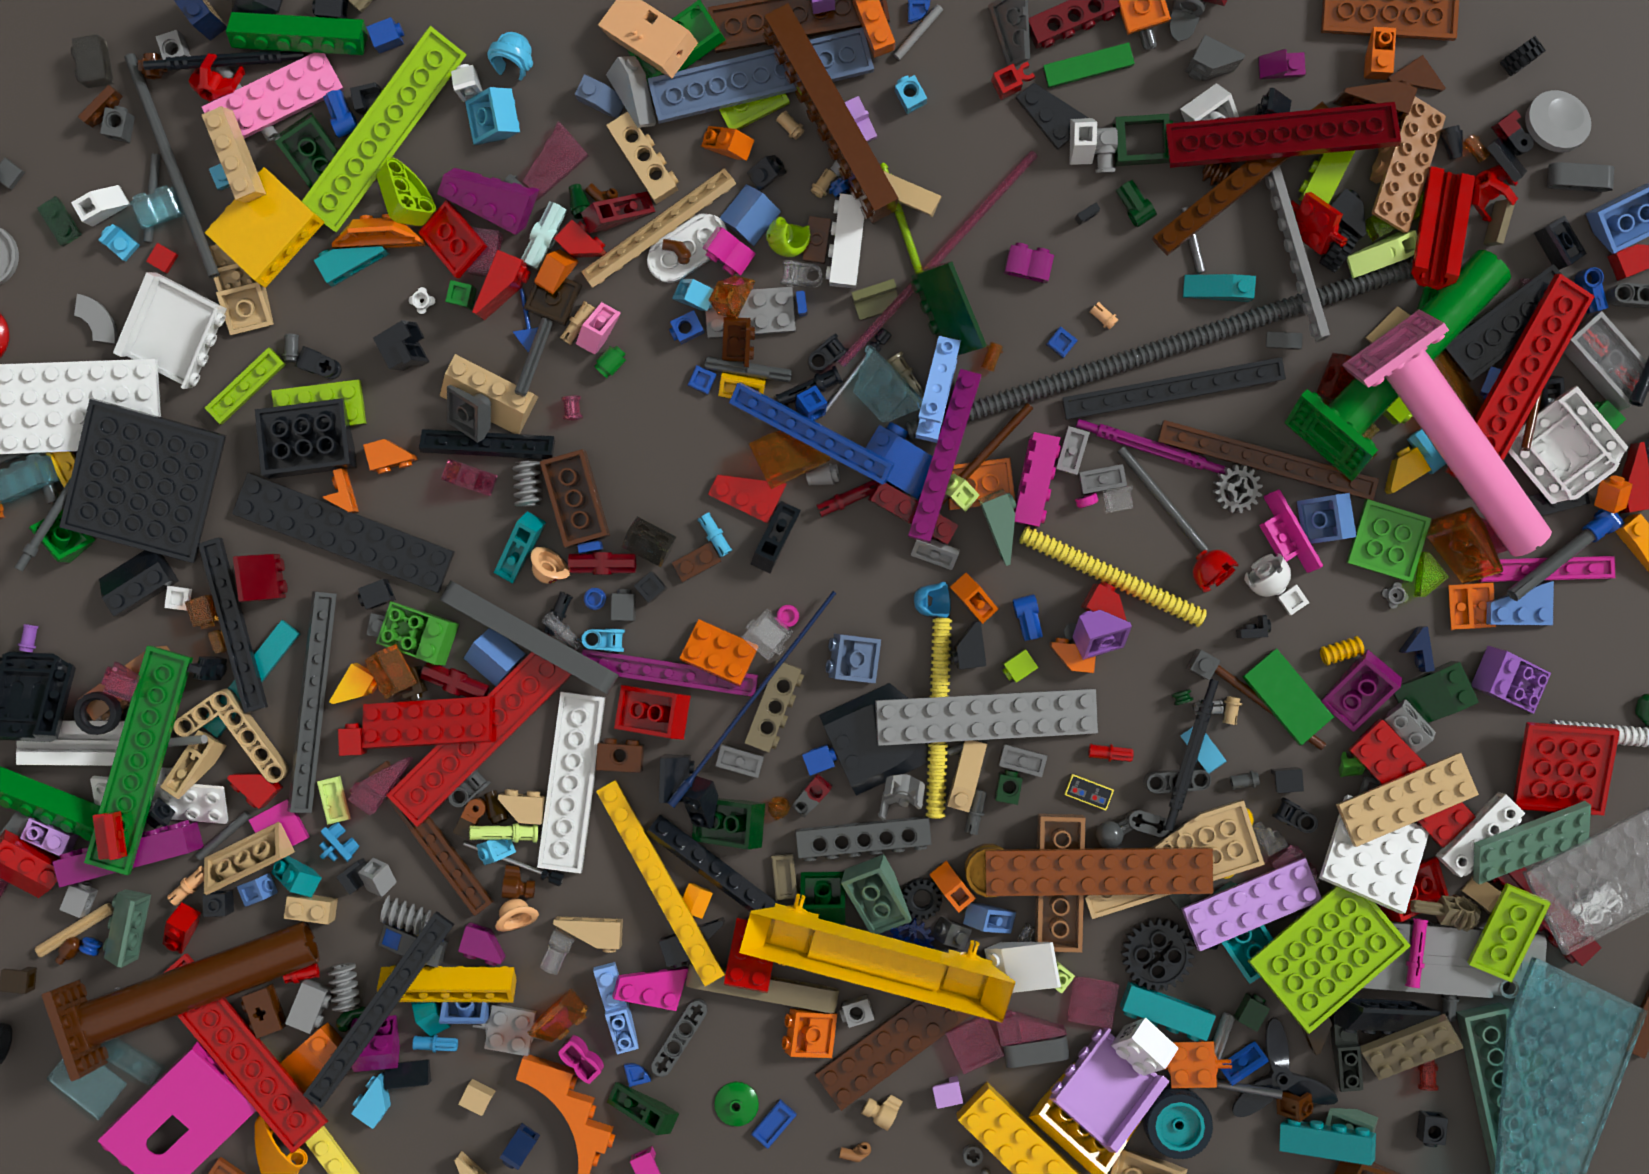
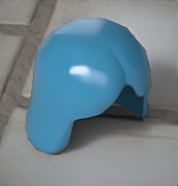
[914,582,951,618]

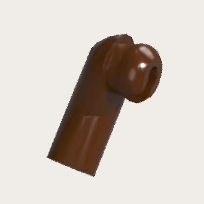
[585,183,618,202]
[662,239,691,265]

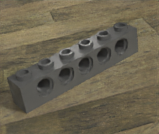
[796,816,932,861]

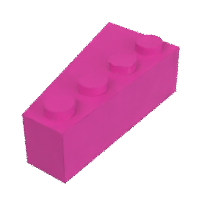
[1014,432,1061,527]

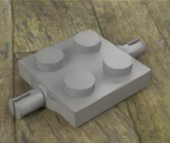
[473,1003,549,1056]

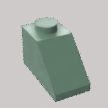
[1325,1108,1378,1132]

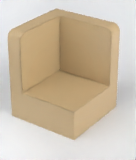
[458,1079,496,1116]

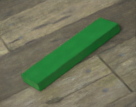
[1043,42,1135,88]

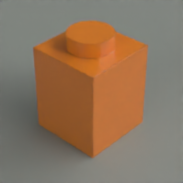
[1594,476,1633,514]

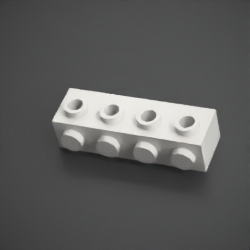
[826,194,864,289]
[1435,792,1525,877]

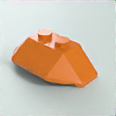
[332,214,425,249]

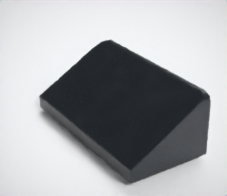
[384,1059,432,1090]

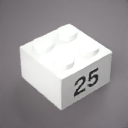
[1111,1018,1179,1076]

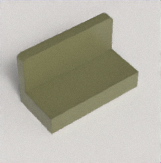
[851,279,901,320]

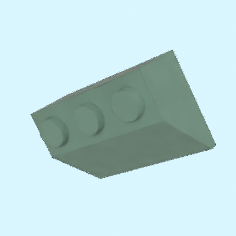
[103,889,151,968]

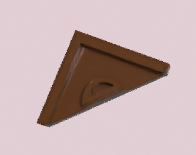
[1387,55,1446,92]

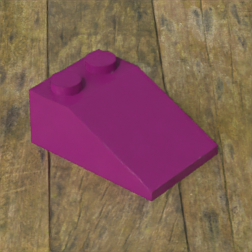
[1321,649,1402,732]

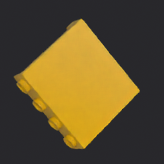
[205,167,325,288]

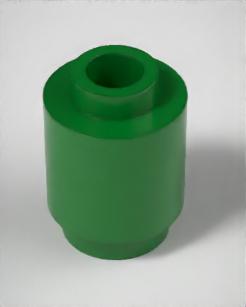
[594,345,626,378]

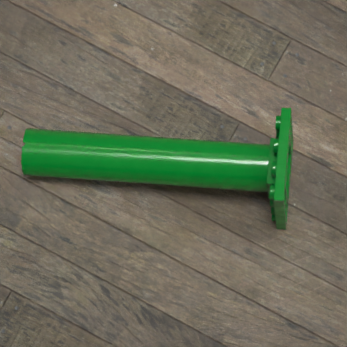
[1285,250,1511,481]

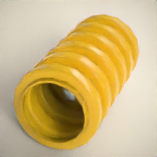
[1320,636,1364,666]

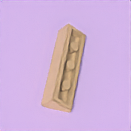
[884,171,942,217]

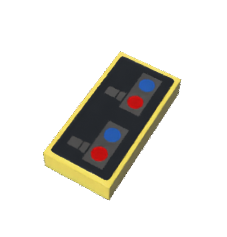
[1064,774,1114,810]

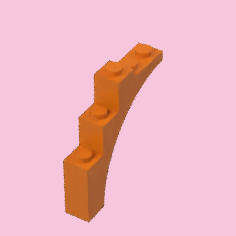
[516,1054,616,1174]

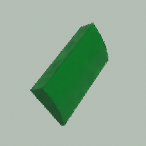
[628,0,726,86]

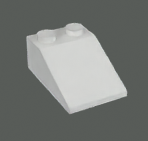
[984,942,1061,993]

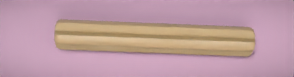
[35,903,114,957]

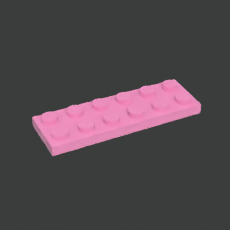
[202,53,344,139]

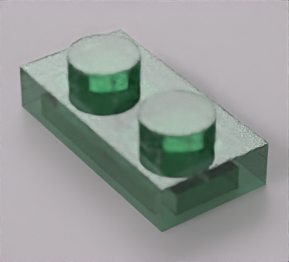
[37,196,82,247]

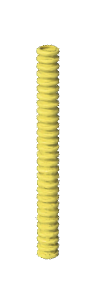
[1019,526,1207,627]
[925,618,952,819]

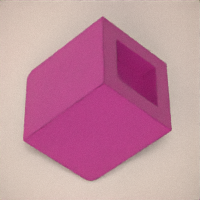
[630,1146,661,1174]

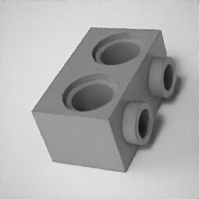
[1385,699,1436,753]

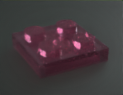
[1067,976,1119,1029]
[946,1017,1004,1074]

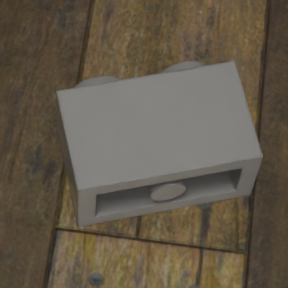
[285,979,332,1034]

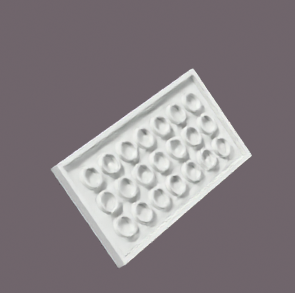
[0,359,161,454]

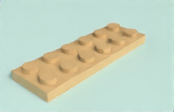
[1336,753,1479,847]

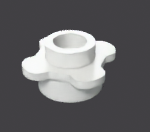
[409,287,435,314]

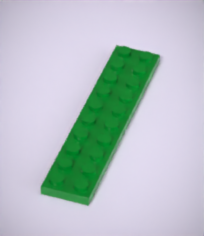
[84,645,193,875]

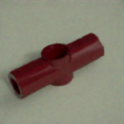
[568,552,637,575]
[420,662,490,698]

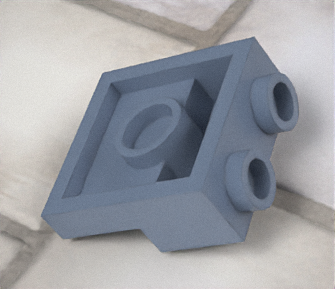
[826,633,881,683]

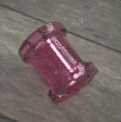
[561,395,583,420]

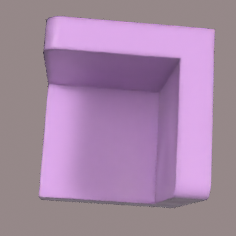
[933,1076,963,1109]

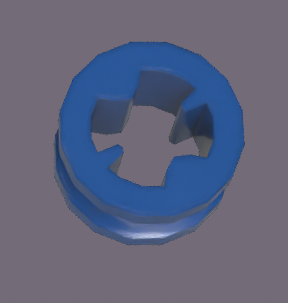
[79,937,103,956]

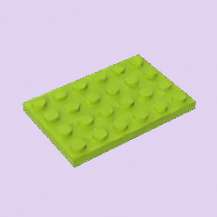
[1248,886,1411,1034]

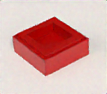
[146,243,178,274]

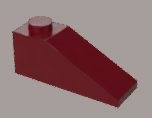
[581,191,656,233]

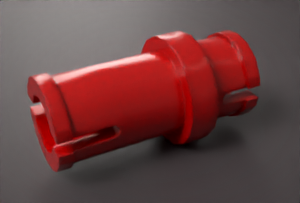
[283,964,320,984]

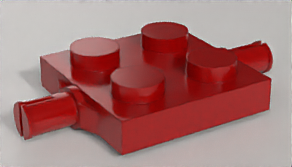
[1291,192,1347,255]

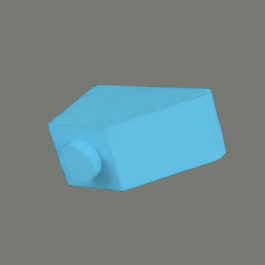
[672,279,716,311]

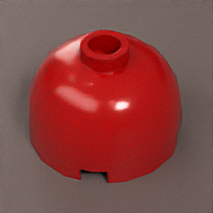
[1192,550,1239,592]

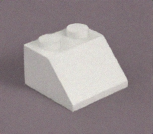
[1180,83,1239,122]

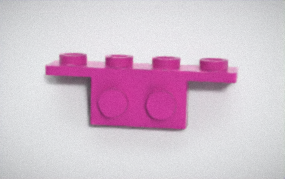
[1259,489,1323,573]

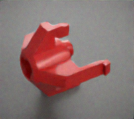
[188,53,245,102]
[1471,165,1518,222]

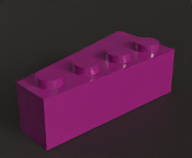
[437,168,540,235]

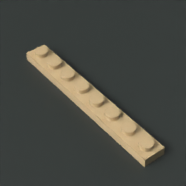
[581,168,736,288]

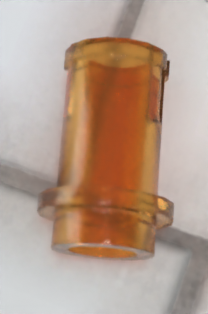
[1463,134,1491,163]
[981,342,1003,372]

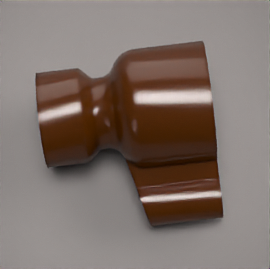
[502,865,535,899]

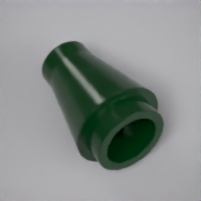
[568,184,590,219]

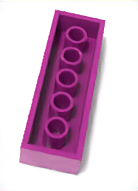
[52,820,204,888]

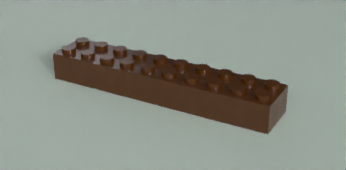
[763,3,899,224]

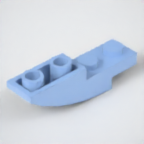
[593,962,639,1054]

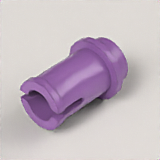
[18,624,39,652]

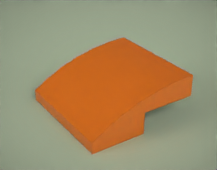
[1448,583,1496,630]

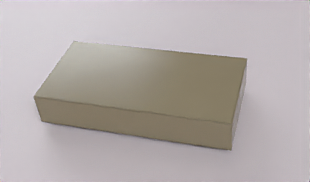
[1483,199,1515,246]
[771,853,798,900]

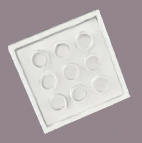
[1319,795,1429,914]

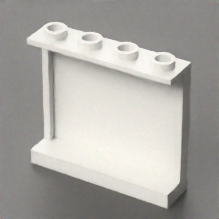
[113,272,227,389]

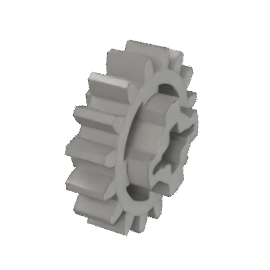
[1212,464,1263,513]

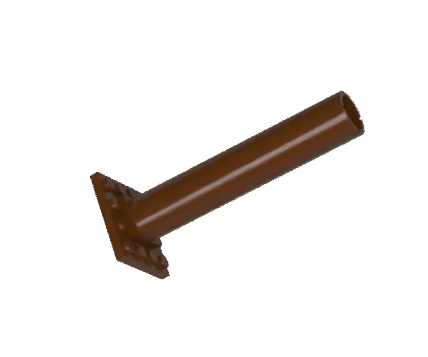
[41,921,320,1082]

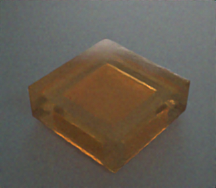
[208,630,227,654]

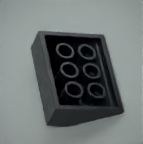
[255,398,357,479]

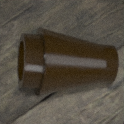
[484,790,509,825]

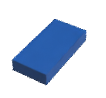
[751,1099,797,1149]

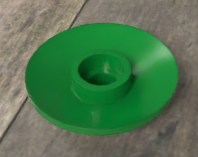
[715,1082,759,1126]

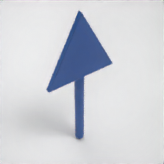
[513,288,538,353]

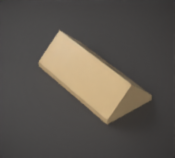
[204,822,295,895]

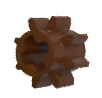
[138,53,167,80]

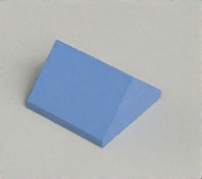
[720,184,781,246]
[464,628,526,686]
[439,1002,490,1024]

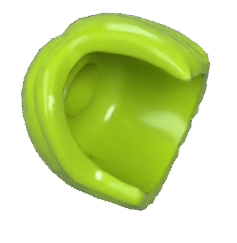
[766,217,811,257]

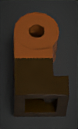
[453,798,487,842]

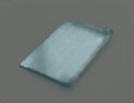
[47,1059,127,1120]

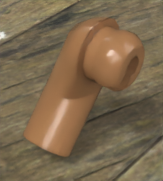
[839,1142,871,1162]

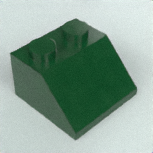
[800,872,845,924]

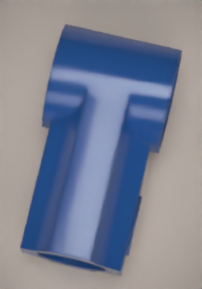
[323,90,358,138]
[1575,267,1608,314]
[1012,594,1043,641]

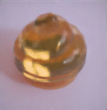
[768,796,790,820]

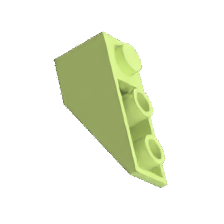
[1346,230,1417,278]

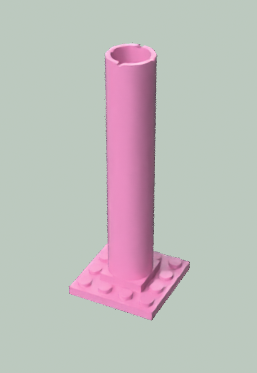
[1342,310,1552,557]

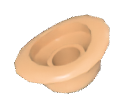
[530,547,570,584]
[495,899,539,932]

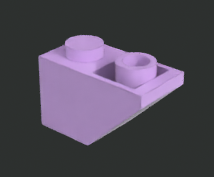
[20,818,79,856]

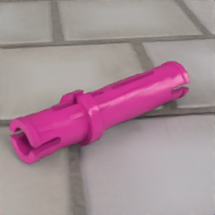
[1405,918,1428,988]

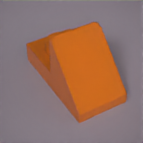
[322,468,359,513]

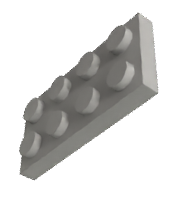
[705,286,796,339]

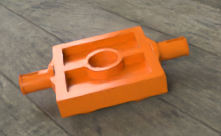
[1163,1041,1232,1088]

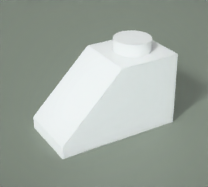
[451,64,483,102]

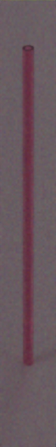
[838,151,1038,367]

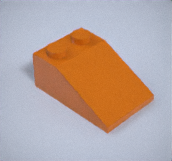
[280,1022,343,1092]

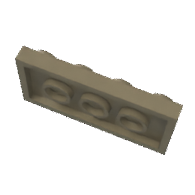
[1360,1013,1463,1080]

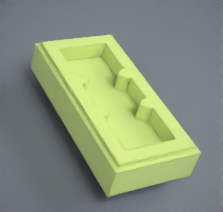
[317,776,351,825]

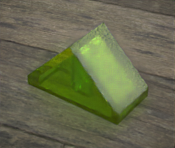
[1414,552,1449,597]

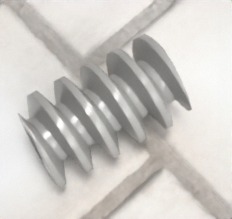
[512,461,542,507]
[380,895,431,936]
[328,963,360,1012]

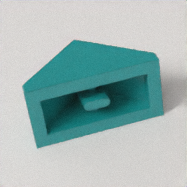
[411,1002,451,1037]

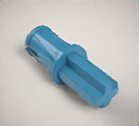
[413,1035,458,1053]

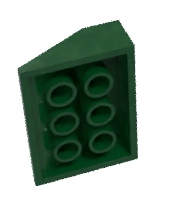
[911,261,987,356]

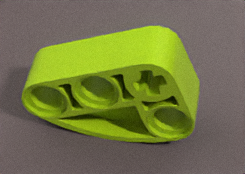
[377,158,436,226]

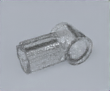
[540,927,576,975]

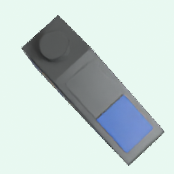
[378,924,449,967]

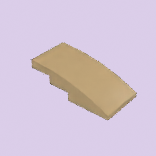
[209,244,274,335]

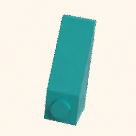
[314,246,389,287]
[1183,274,1256,302]
[494,511,546,584]

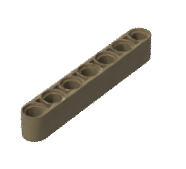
[685,962,840,1013]

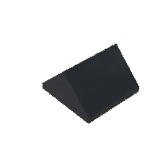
[1534,215,1587,270]

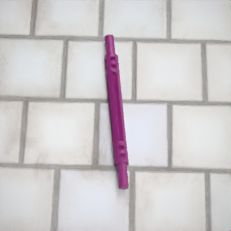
[1076,419,1226,475]

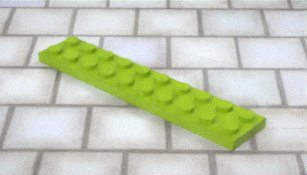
[302,26,467,233]

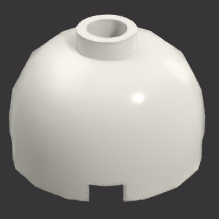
[1244,553,1291,597]

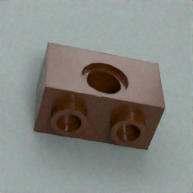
[596,738,644,773]

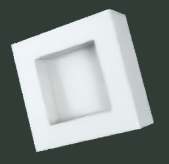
[1277,584,1309,615]
[164,586,192,611]

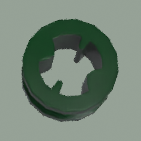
[1171,689,1194,705]

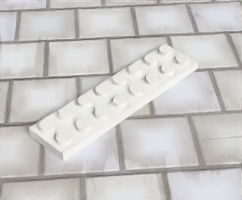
[537,691,606,874]

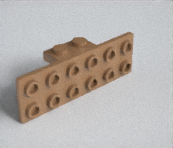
[1370,96,1446,233]

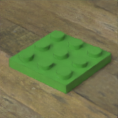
[1346,499,1432,582]

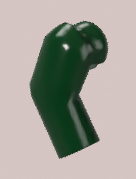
[1635,694,1649,728]

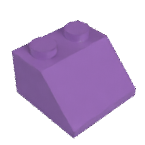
[1073,610,1132,660]

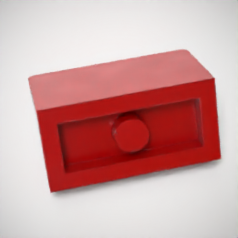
[93,811,127,860]

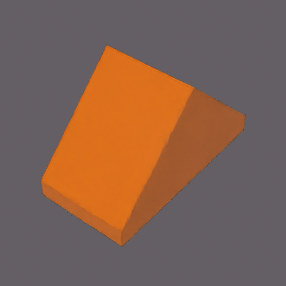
[534,249,578,295]

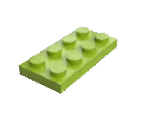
[271,380,366,426]
[1467,883,1551,983]

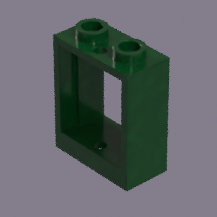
[1112,114,1173,166]

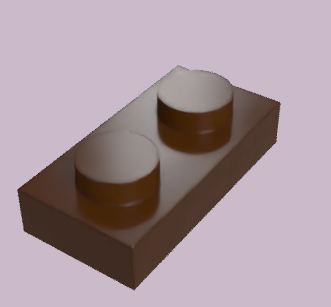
[78,85,123,128]
[672,542,722,582]

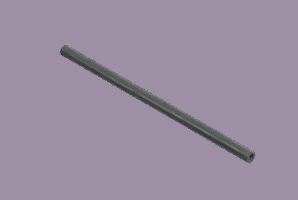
[124,53,220,278]

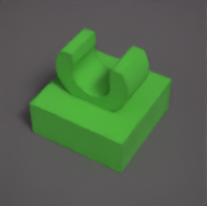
[1339,752,1365,777]

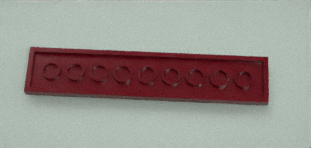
[1165,102,1401,168]

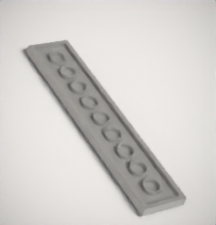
[875,689,1098,746]

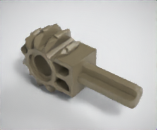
[1410,894,1481,932]

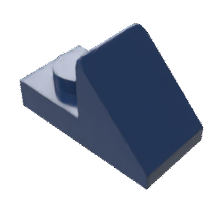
[1399,626,1435,672]

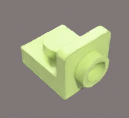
[945,473,980,512]

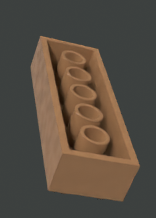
[1035,814,1085,953]

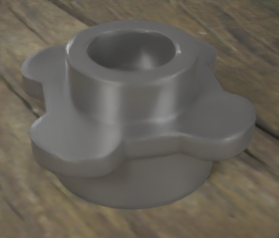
[1382,582,1409,609]

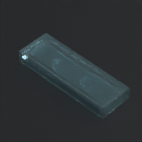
[100,1038,164,1087]

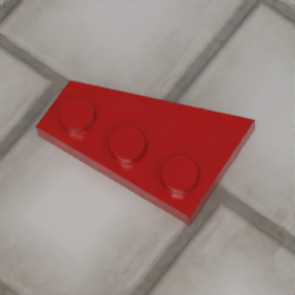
[708,475,787,524]

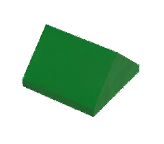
[29,509,95,563]

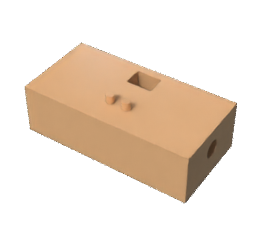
[598,0,698,79]

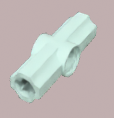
[521,201,567,270]

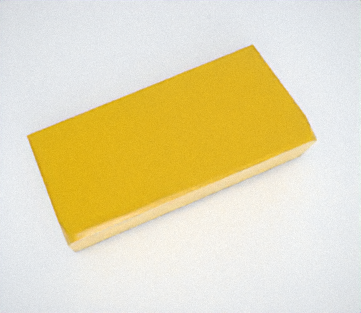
[718,372,766,398]

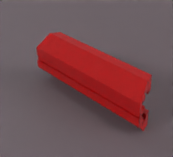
[1411,166,1475,290]

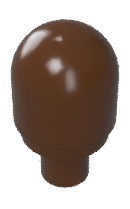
[55,937,82,965]

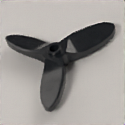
[1232,1017,1338,1117]

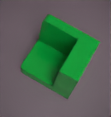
[445,280,477,310]

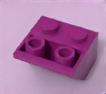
[351,1015,400,1072]

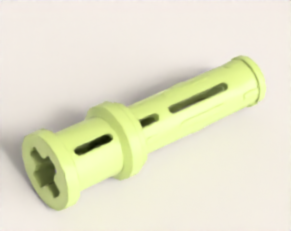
[469,823,538,843]

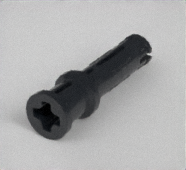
[776,366,843,405]

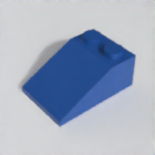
[866,425,933,500]

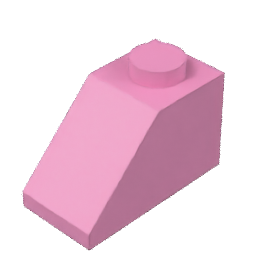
[576,302,621,354]

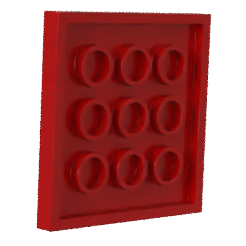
[1513,722,1620,815]

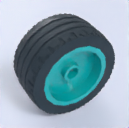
[1143,1087,1213,1159]

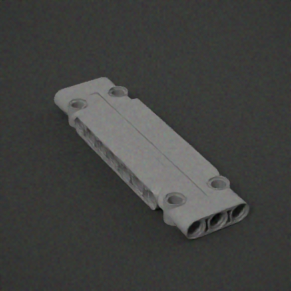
[1296,915,1547,999]

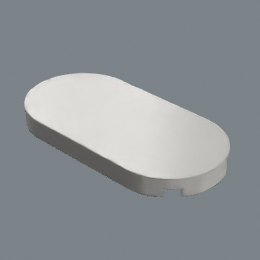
[647,214,727,283]

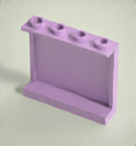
[1049,1028,1169,1153]

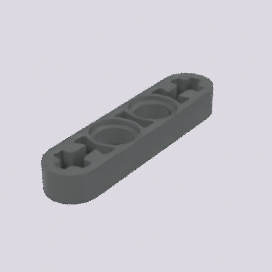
[651,999,707,1077]

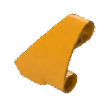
[255,1115,308,1174]

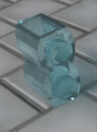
[130,185,184,230]

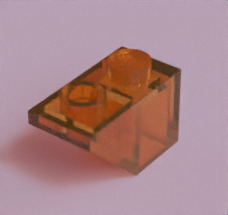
[709,276,755,319]

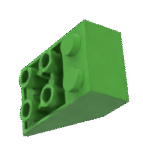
[376,601,459,665]

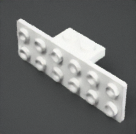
[90,767,228,824]

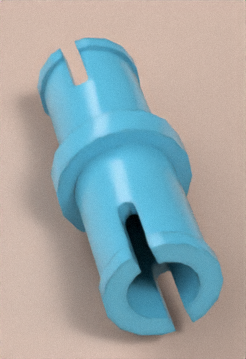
[697,512,732,557]

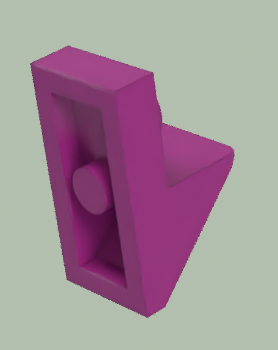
[1258,49,1306,79]

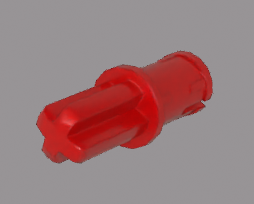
[1088,744,1134,762]

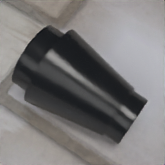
[1440,125,1463,160]

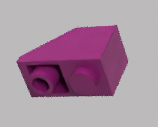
[458,922,506,966]

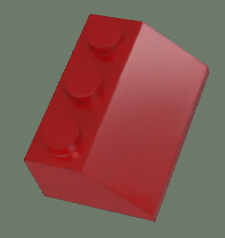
[0,829,59,898]

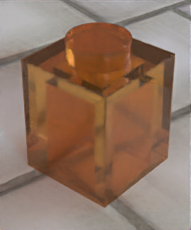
[185,595,219,630]

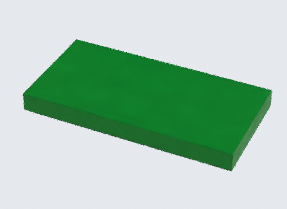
[1242,648,1334,746]

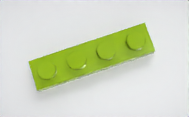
[205,347,286,425]

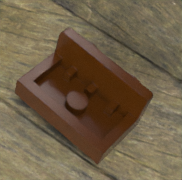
[722,317,755,367]

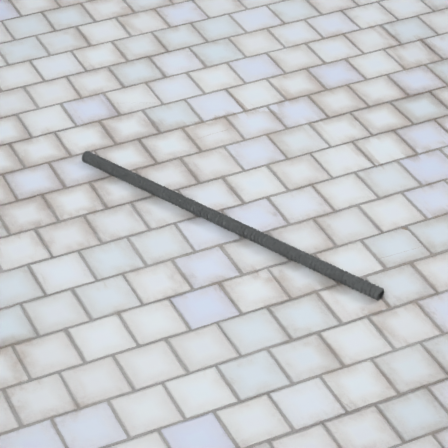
[906,257,1414,441]

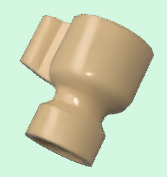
[861,1095,903,1131]

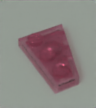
[523,121,589,199]

